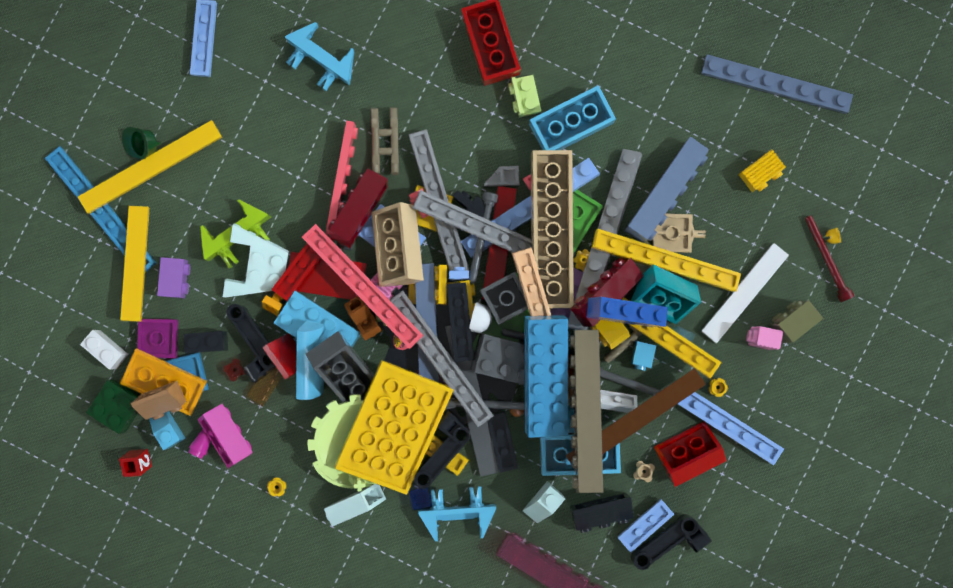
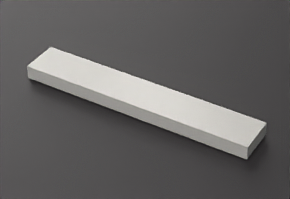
[701,243,789,343]

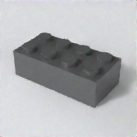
[306,331,375,402]
[470,333,525,385]

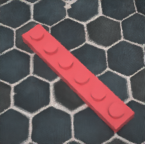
[326,121,358,236]

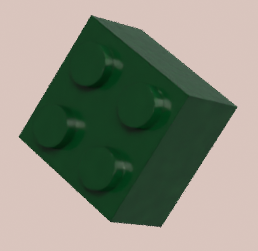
[86,380,139,434]

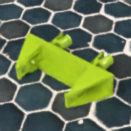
[200,200,271,269]

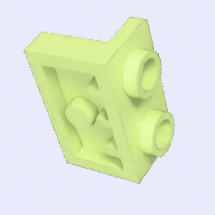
[508,75,541,118]

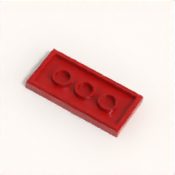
[289,252,367,300]

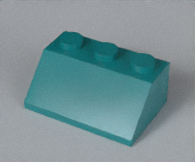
[631,264,701,324]

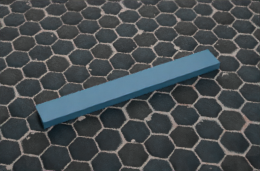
[45,146,157,273]

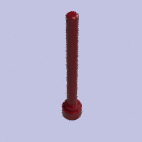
[805,215,855,303]

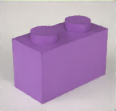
[157,257,191,298]

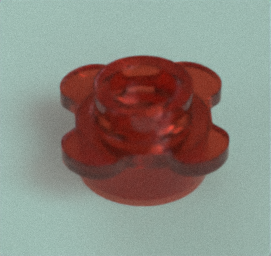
[223,359,246,381]

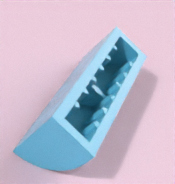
[296,321,325,400]

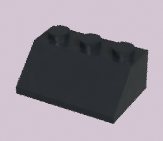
[570,493,634,533]

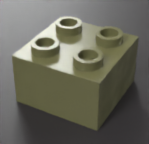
[769,300,824,343]

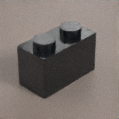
[184,331,228,353]

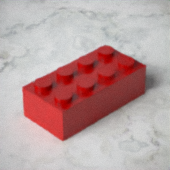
[461,0,521,86]

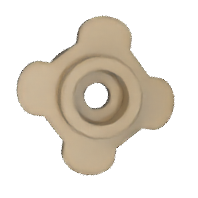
[633,461,655,482]

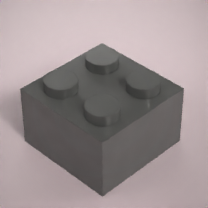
[480,272,528,325]

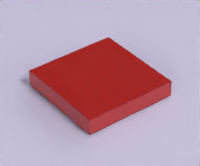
[263,333,297,380]

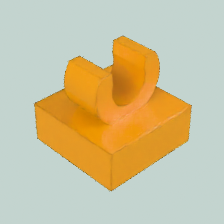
[262,293,283,316]

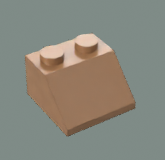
[131,381,187,420]

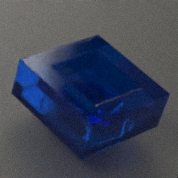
[409,488,432,510]

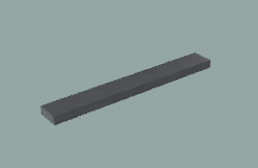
[445,325,499,477]

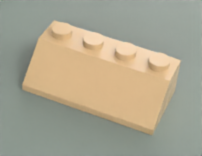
[372,202,424,287]

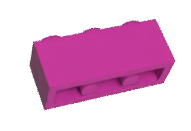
[197,404,253,468]

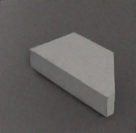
[484,166,520,187]

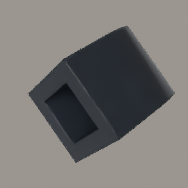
[453,190,484,217]

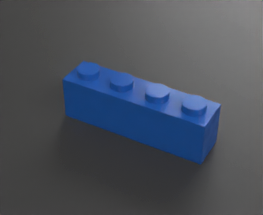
[587,297,668,327]

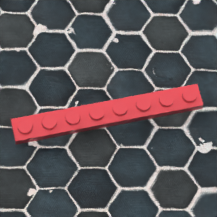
[302,224,424,349]

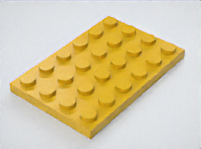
[335,360,454,495]

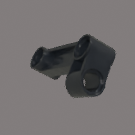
[226,304,276,384]
[414,410,470,489]
[631,514,712,570]

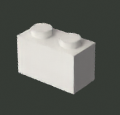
[80,330,129,370]

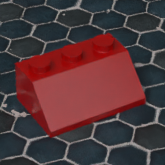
[654,421,727,487]

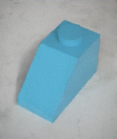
[149,411,185,450]

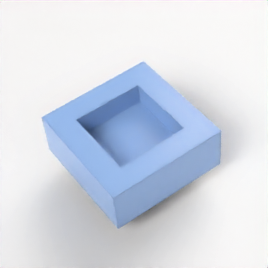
[449,267,469,280]

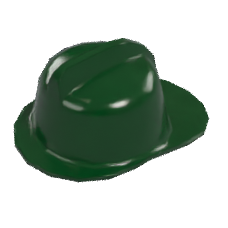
[122,127,161,159]

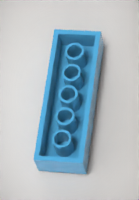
[525,315,568,438]

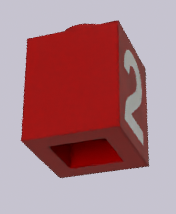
[119,449,152,477]

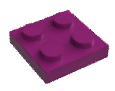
[137,319,179,358]

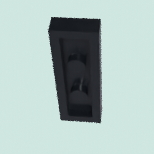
[488,412,519,473]

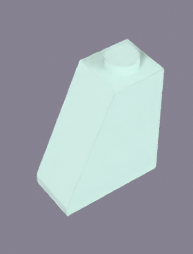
[522,481,565,523]
[324,484,386,526]

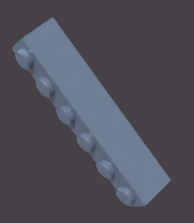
[624,137,709,243]

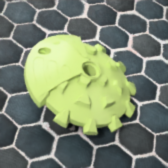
[307,394,376,492]

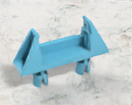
[285,22,354,91]
[418,486,496,541]

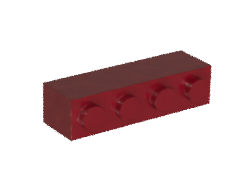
[328,169,388,248]
[570,258,644,327]

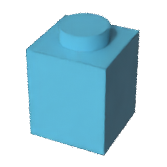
[630,341,656,371]

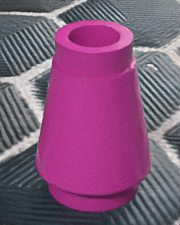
[188,429,210,459]

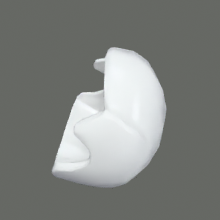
[469,302,492,333]

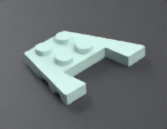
[223,224,289,297]

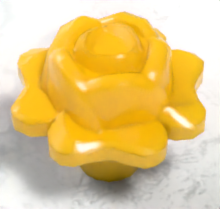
[573,249,590,272]

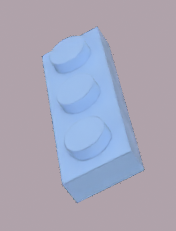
[617,499,674,552]

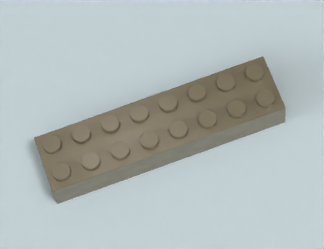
[569,330,603,493]

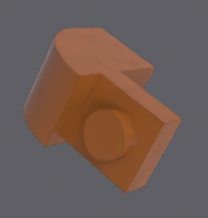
[344,296,382,341]

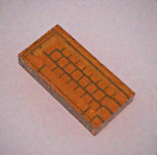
[247,364,283,406]

